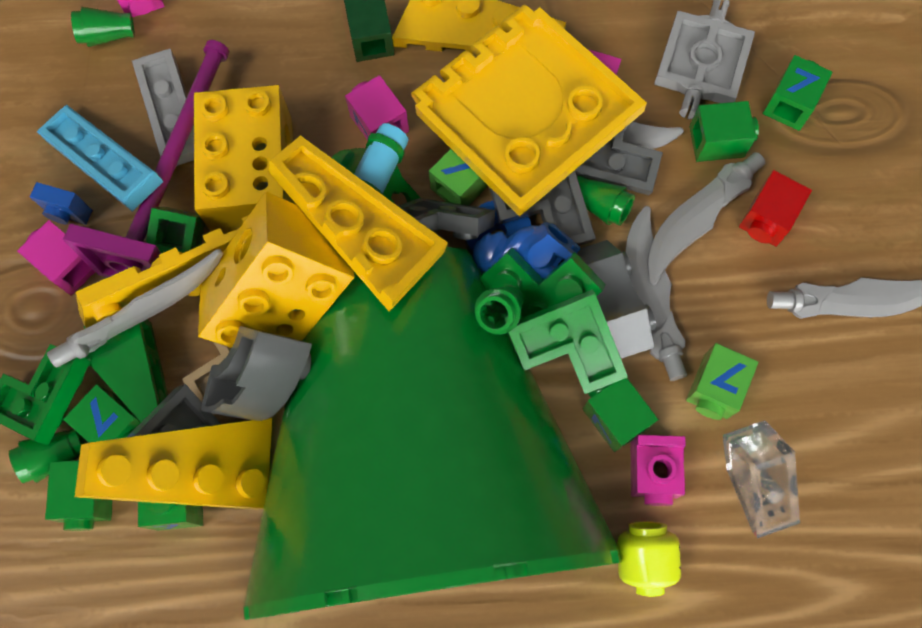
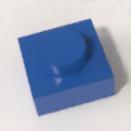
[29,182,93,225]

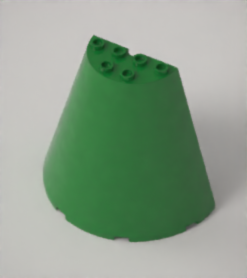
[243,247,622,620]

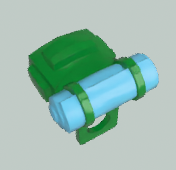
[331,123,421,203]

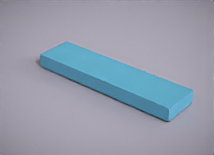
[37,105,164,212]

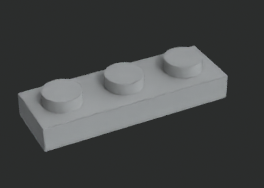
[132,48,194,166]

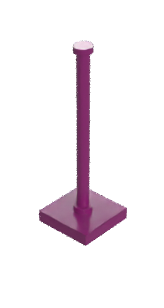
[63,40,230,277]

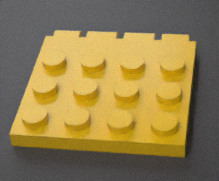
[411,5,647,217]

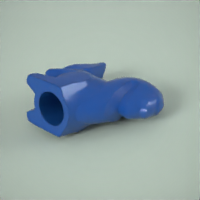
[473,222,580,279]

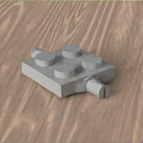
[654,0,755,119]

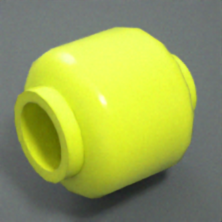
[617,521,681,597]

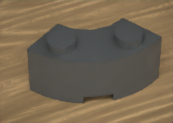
[561,240,656,359]
[200,326,312,421]

